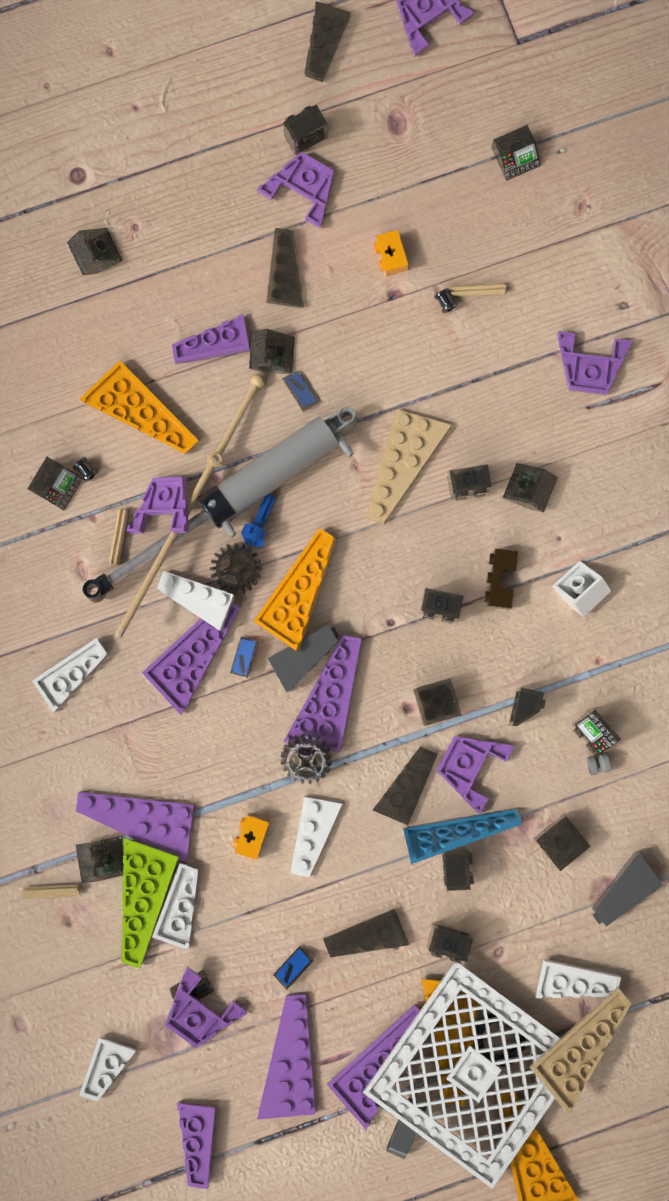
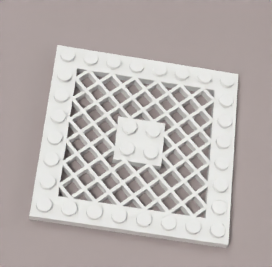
[363,961,560,1189]

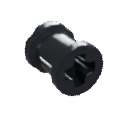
[434,288,458,313]
[73,457,98,482]

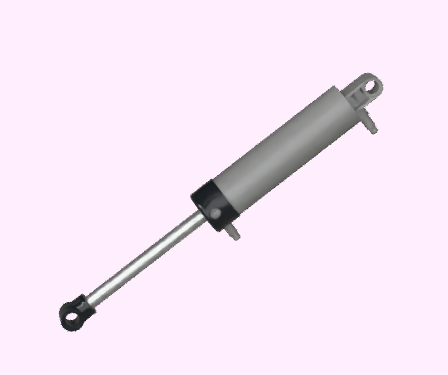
[82,407,357,603]

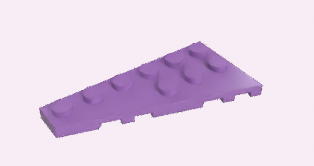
[142,601,240,715]
[76,792,194,863]
[257,993,316,1120]
[327,1004,420,1130]

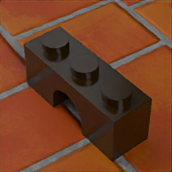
[484,549,518,610]

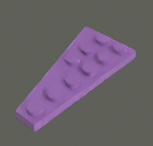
[283,635,361,753]

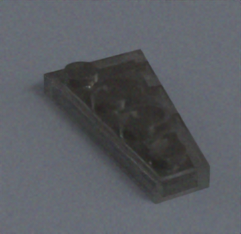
[305,1,351,82]
[266,228,304,308]
[372,746,438,825]
[323,908,410,957]

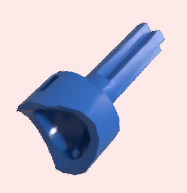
[241,494,276,548]

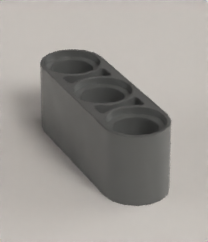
[386,1097,427,1159]

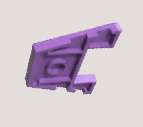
[396,0,474,57]
[257,152,334,229]
[557,331,632,395]
[126,477,189,534]
[436,736,514,814]
[165,966,247,1048]

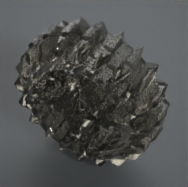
[210,543,262,595]
[280,732,333,784]

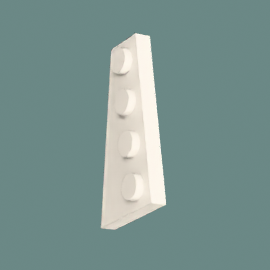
[157,571,235,632]
[32,638,108,712]
[290,797,342,877]
[152,862,198,950]
[535,959,621,998]

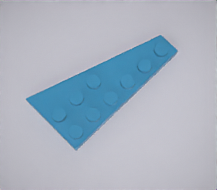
[403,808,522,864]

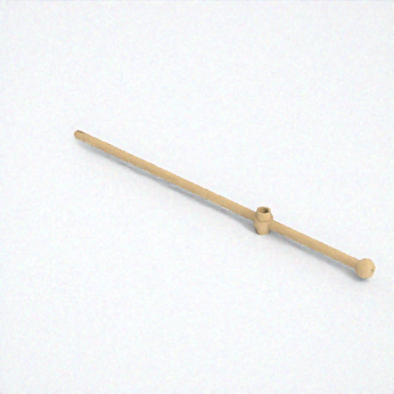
[115,374,265,638]

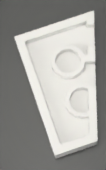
[79,1037,137,1102]

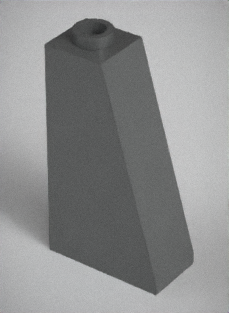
[268,625,339,692]
[592,852,663,927]

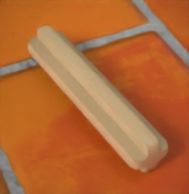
[450,283,506,297]
[109,509,129,565]
[22,884,80,899]

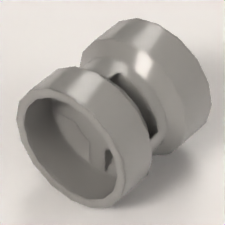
[587,753,611,776]

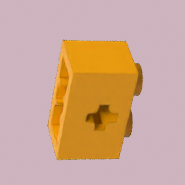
[373,230,408,277]
[233,814,270,860]

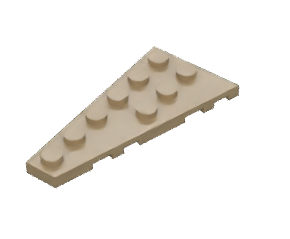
[365,409,451,524]
[529,988,632,1115]

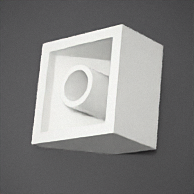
[552,561,611,617]

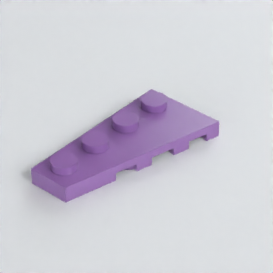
[172,314,250,364]
[177,1102,217,1189]

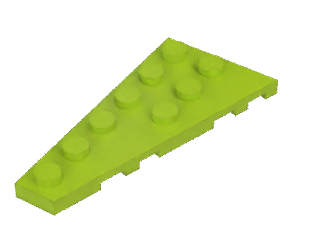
[121,837,179,969]

